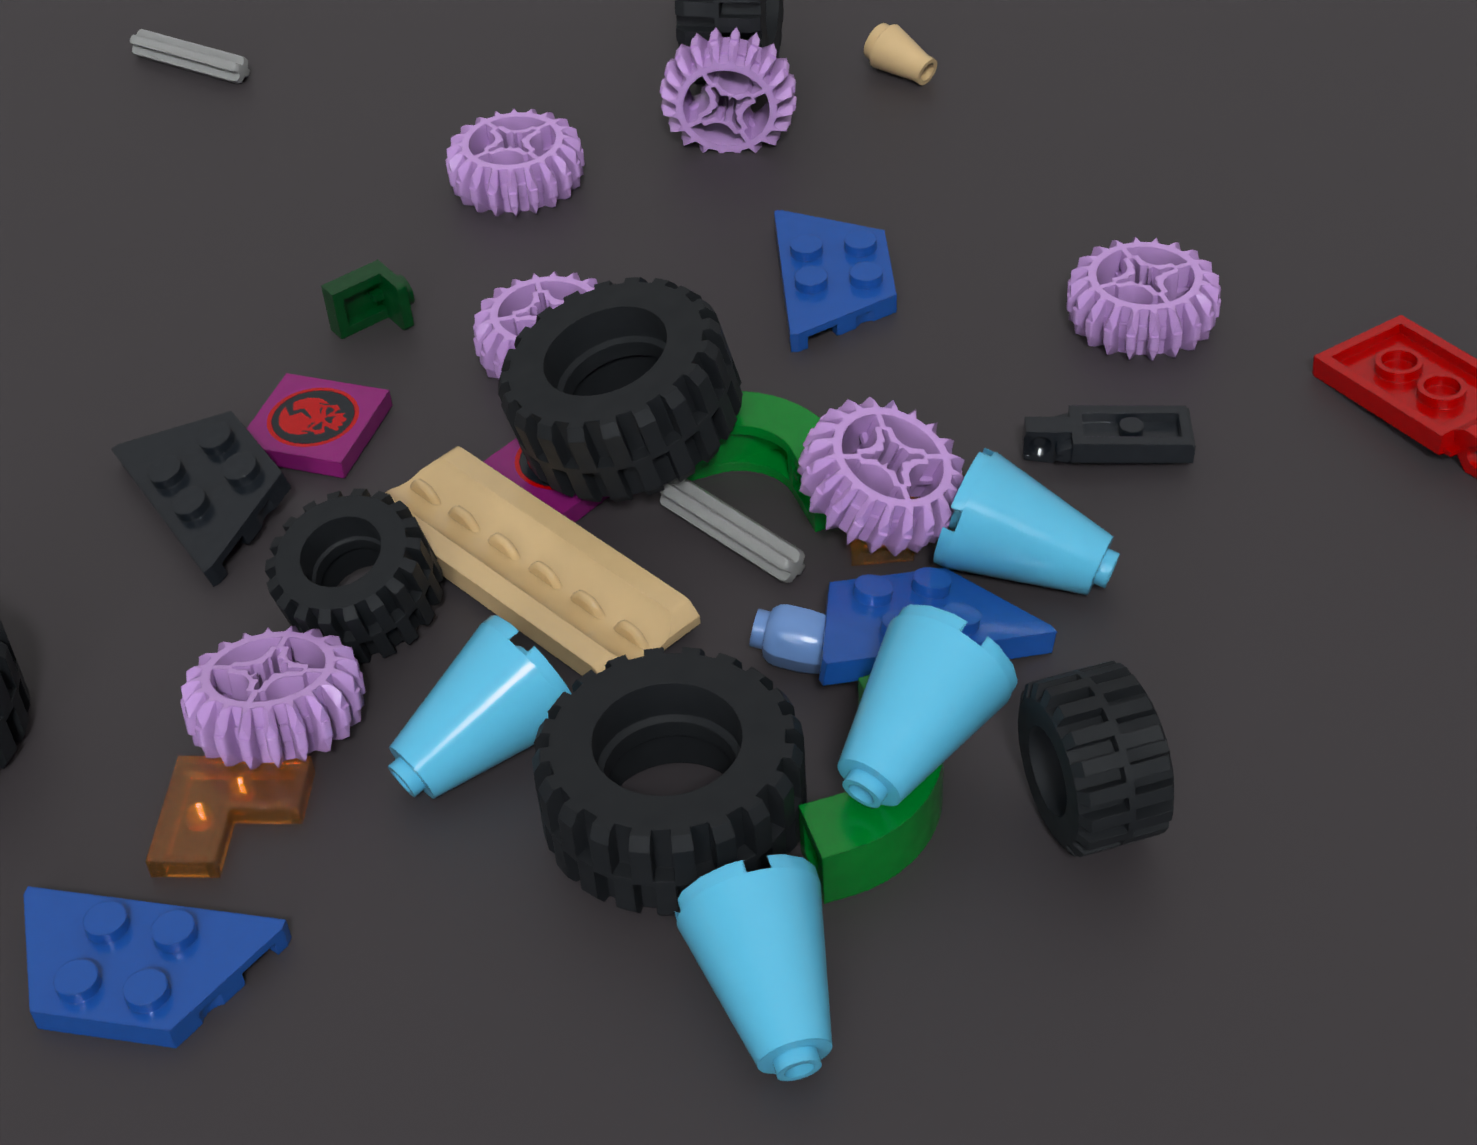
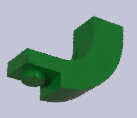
[687,391,827,532]
[798,675,944,904]

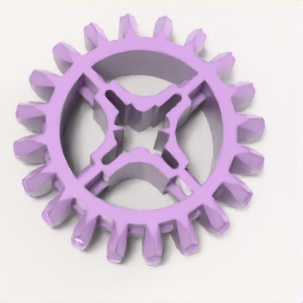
[660,27,797,153]
[446,108,585,217]
[1066,237,1221,361]
[473,271,598,380]
[797,396,964,557]
[180,626,366,770]

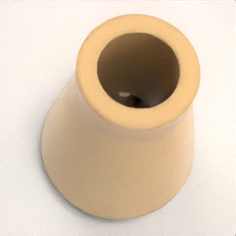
[864,23,937,86]

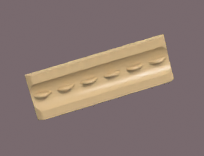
[385,446,700,676]

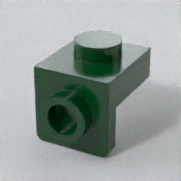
[321,259,415,339]

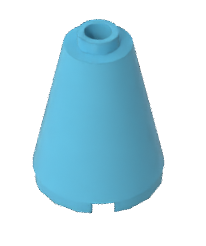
[933,448,1120,595]
[837,604,1018,808]
[388,615,572,799]
[674,854,833,1081]

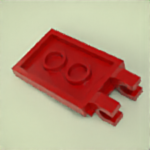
[1312,315,1477,478]

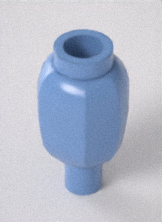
[749,604,826,674]

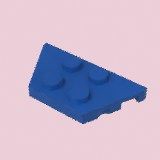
[774,210,897,352]
[819,567,1057,686]
[23,886,292,1048]

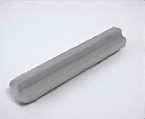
[130,29,251,84]
[660,478,806,583]

